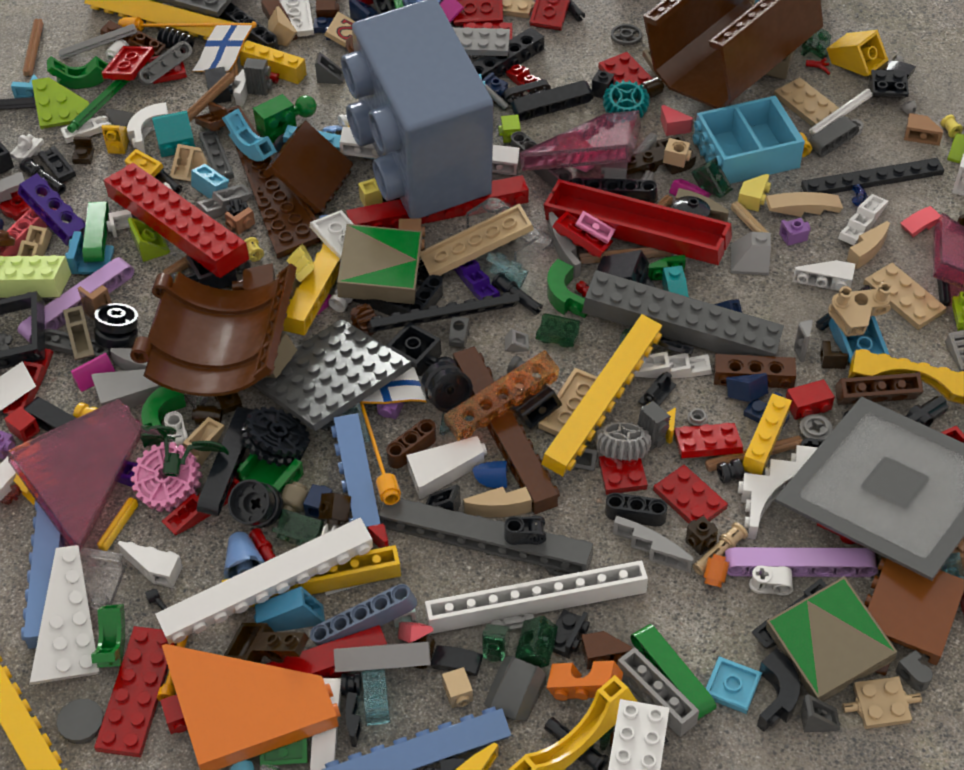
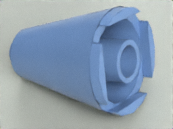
[224,532,265,579]

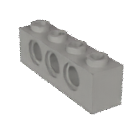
[617,647,699,737]

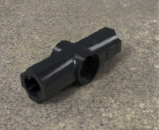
[905,396,949,427]

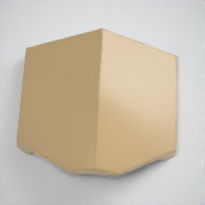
[268,6,297,47]
[170,144,208,182]

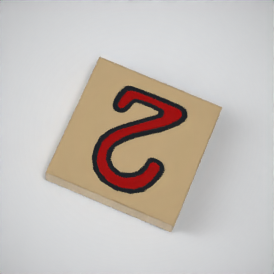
[324,12,355,47]

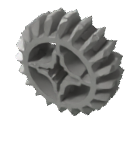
[595,421,652,461]

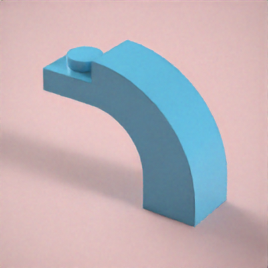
[222,109,277,161]

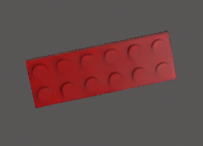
[94,626,176,758]

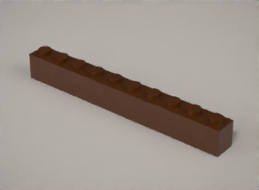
[453,346,560,515]

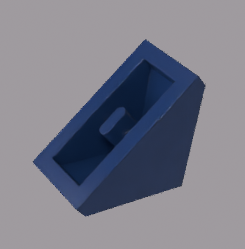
[726,373,769,402]

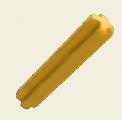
[97,497,138,551]

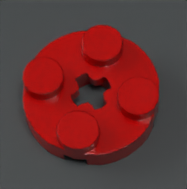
[0,191,31,221]

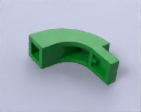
[47,56,108,89]
[547,259,588,318]
[141,386,187,446]
[91,604,125,668]

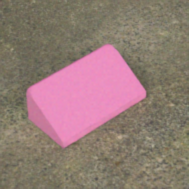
[575,211,616,244]

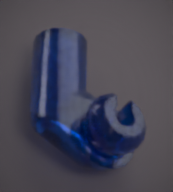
[852,184,868,206]

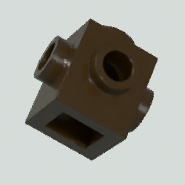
[685,516,718,555]

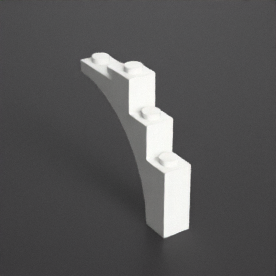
[738,445,818,539]

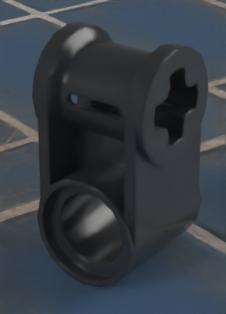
[504,515,546,545]

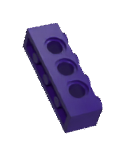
[18,173,85,246]

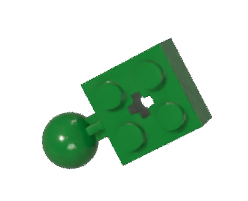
[253,94,317,143]

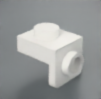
[106,210,132,238]

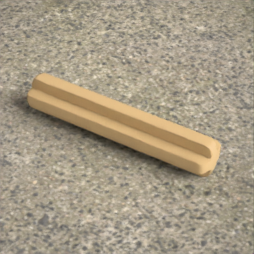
[731,201,769,233]

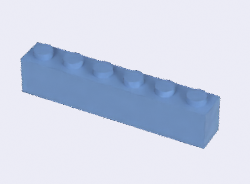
[331,413,380,530]

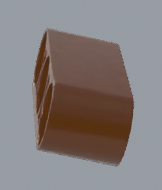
[386,419,436,469]

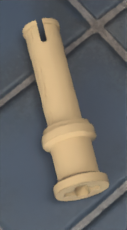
[693,522,748,575]

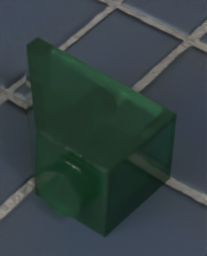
[691,158,733,198]

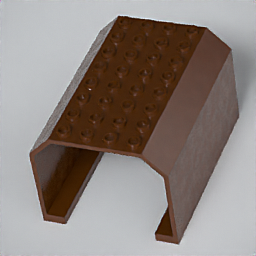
[643,0,824,109]

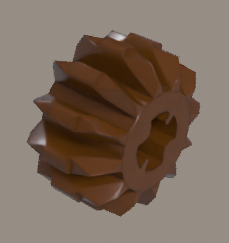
[350,303,377,336]

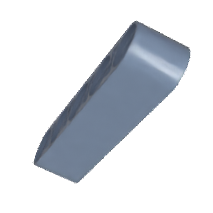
[310,584,417,646]

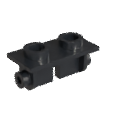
[638,372,676,406]

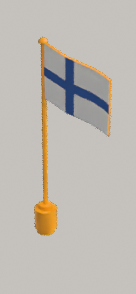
[118,17,257,72]
[359,367,427,505]

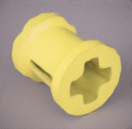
[940,114,963,138]
[244,237,264,262]

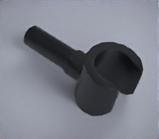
[145,589,167,610]

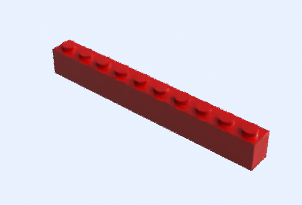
[346,175,529,229]
[160,625,387,734]

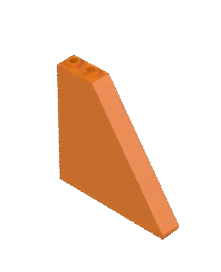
[162,644,341,770]

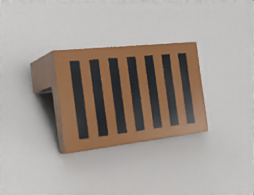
[77,285,112,320]

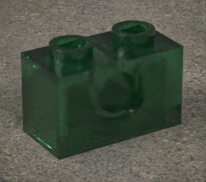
[515,615,558,668]

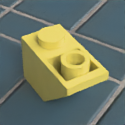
[738,174,771,212]

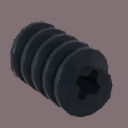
[157,26,195,53]

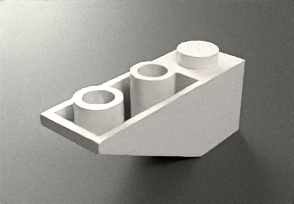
[792,260,855,291]
[118,541,183,588]

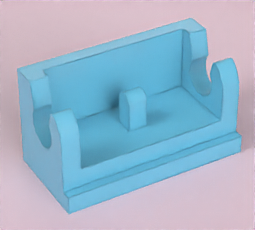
[191,164,229,198]

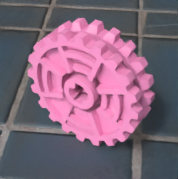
[131,442,202,512]

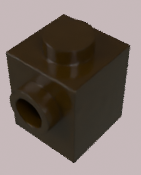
[318,493,351,525]

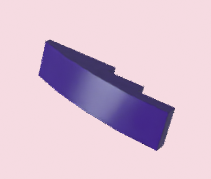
[454,259,500,300]

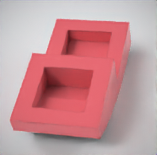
[900,206,943,238]

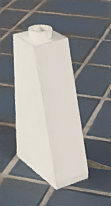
[406,436,487,499]

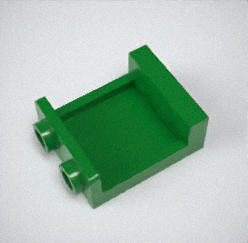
[237,453,304,493]

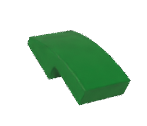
[648,255,686,280]

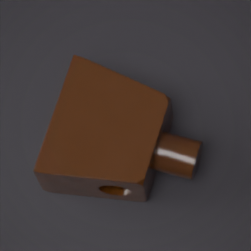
[232,263,275,290]

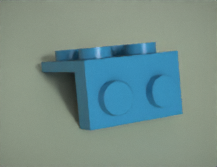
[65,231,114,275]

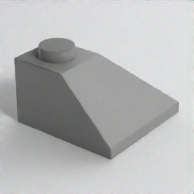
[730,232,771,276]

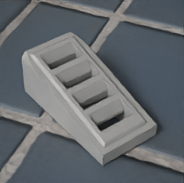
[945,330,964,371]

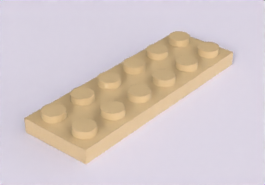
[420,204,534,276]

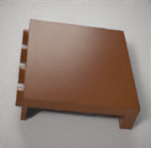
[864,557,964,666]

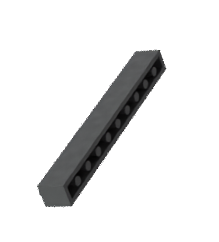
[379,497,593,573]

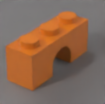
[546,660,623,701]

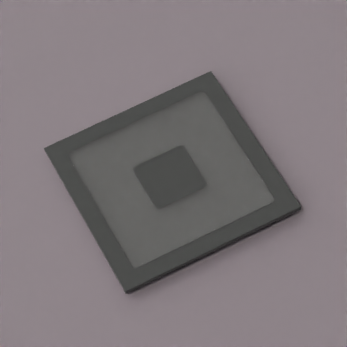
[775,396,964,581]

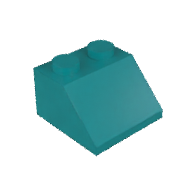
[152,110,195,158]

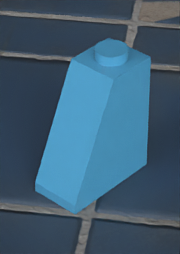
[254,586,325,632]

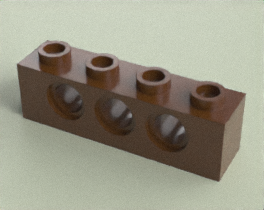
[713,354,796,389]
[835,372,924,405]

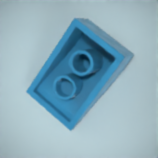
[829,316,890,364]

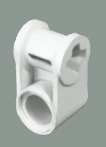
[164,411,188,447]
[749,565,793,596]

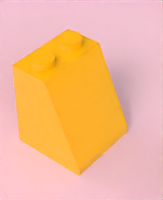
[826,30,888,76]

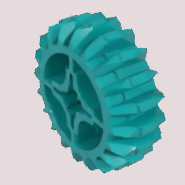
[603,80,650,123]

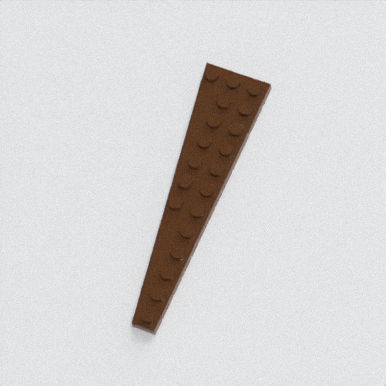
[227,105,321,259]

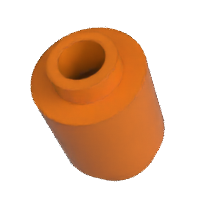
[703,554,730,588]

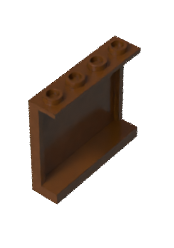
[262,120,353,215]

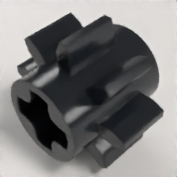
[226,198,248,216]

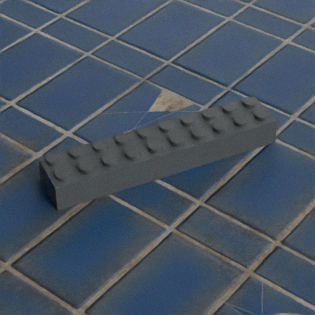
[582,270,784,357]

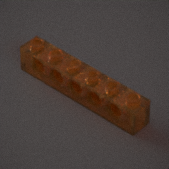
[444,350,559,441]

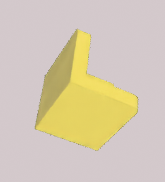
[358,178,383,206]

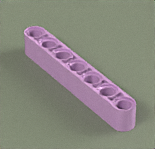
[17,257,134,344]
[725,547,878,577]

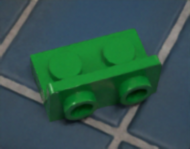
[260,738,308,766]

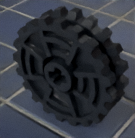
[240,406,310,467]

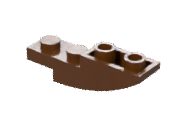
[100,20,166,57]

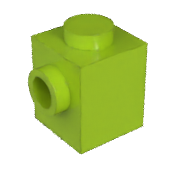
[498,115,521,143]

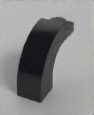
[757,648,800,732]

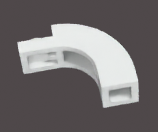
[127,102,168,154]

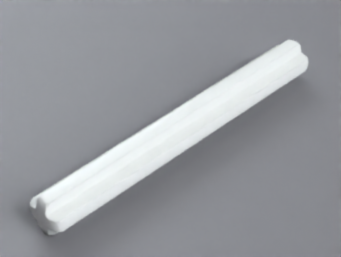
[809,89,873,136]

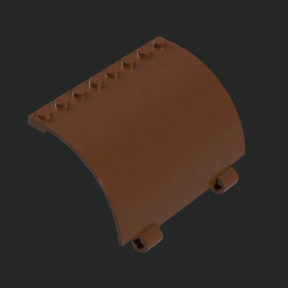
[130,263,297,396]

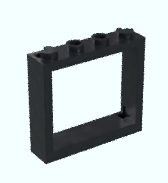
[0,291,45,370]

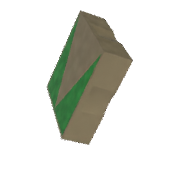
[337,224,422,304]
[766,576,897,702]

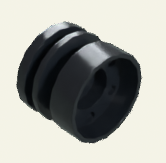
[228,480,284,528]

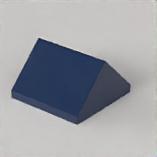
[349,0,378,22]

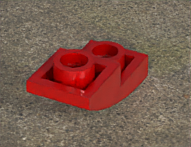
[506,64,541,92]

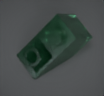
[482,623,510,662]

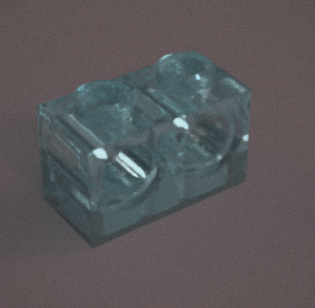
[362,669,390,726]

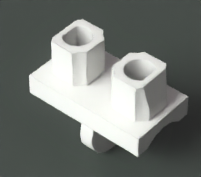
[10,134,44,166]

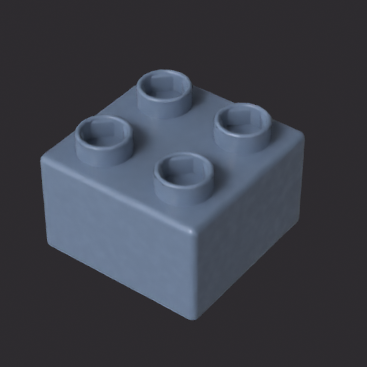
[341,0,493,219]

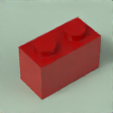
[785,379,835,420]

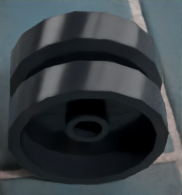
[94,303,138,349]
[421,361,473,413]

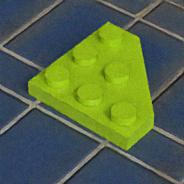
[32,77,92,129]

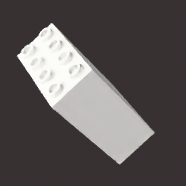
[608,699,669,770]

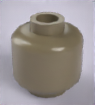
[281,482,309,515]

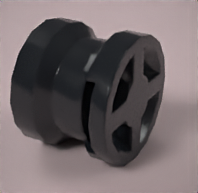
[341,673,361,696]

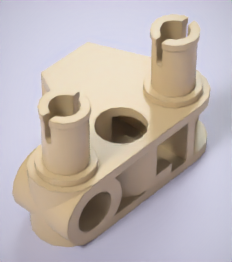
[828,282,892,337]

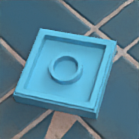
[706,656,762,714]

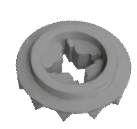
[799,414,833,440]

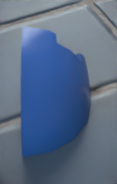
[472,461,508,488]

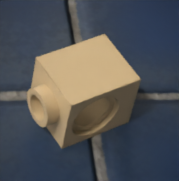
[663,138,692,168]
[442,667,473,708]

